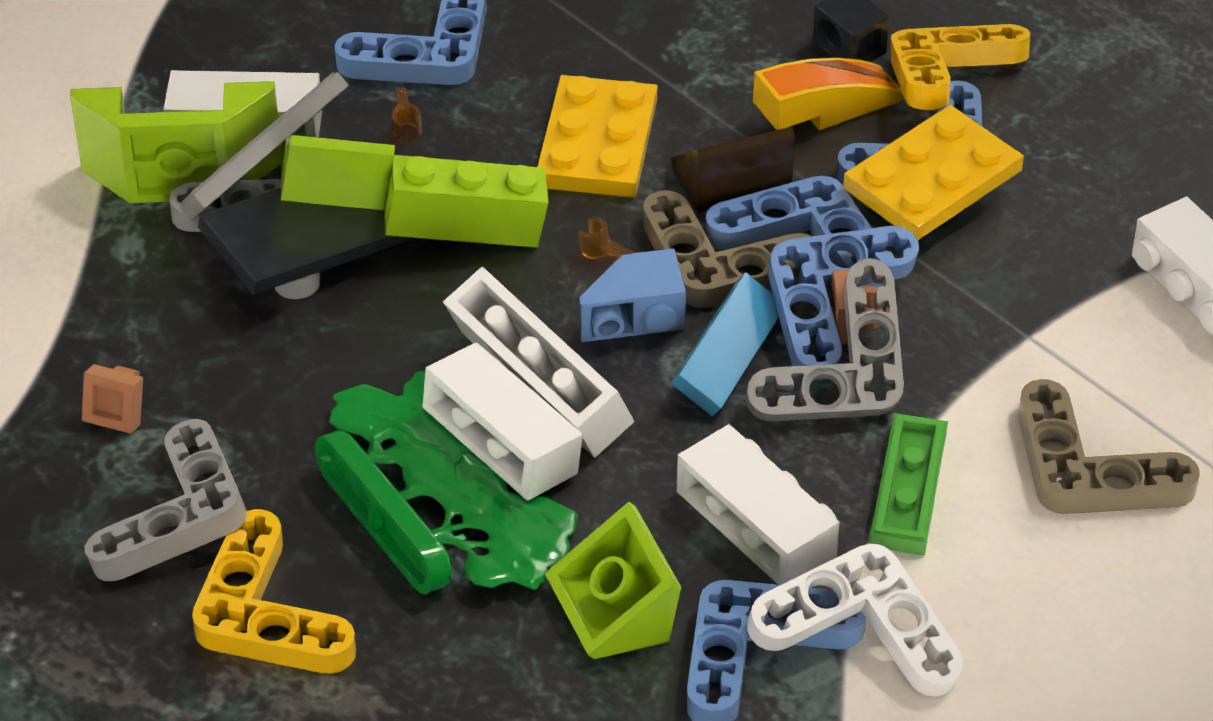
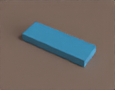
[671,272,779,416]

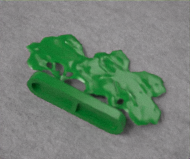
[314,371,578,595]

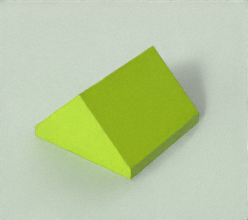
[281,135,395,210]
[545,502,681,659]

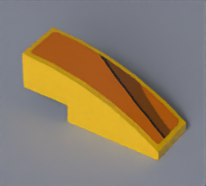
[753,58,904,131]

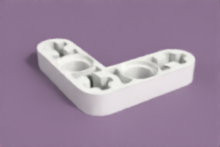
[747,544,963,697]

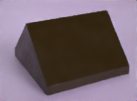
[671,127,795,213]

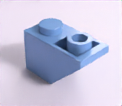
[579,248,686,342]

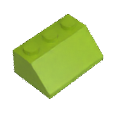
[384,155,549,248]

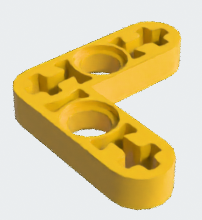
[890,24,1030,110]
[192,509,356,674]

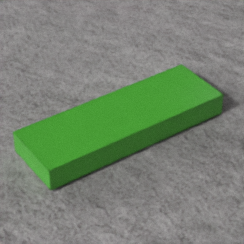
[870,413,948,555]

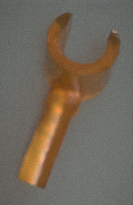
[392,87,422,138]
[577,217,636,259]

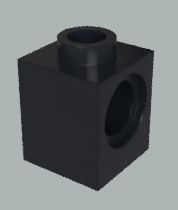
[813,0,890,62]

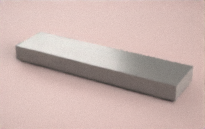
[180,72,349,221]

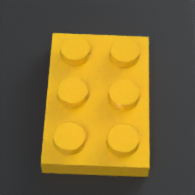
[538,75,658,198]
[843,105,1024,241]

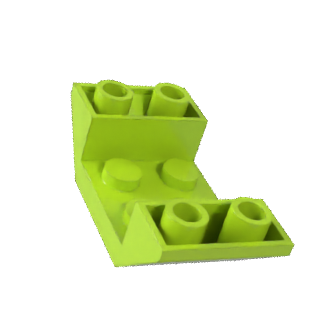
[70,81,282,203]

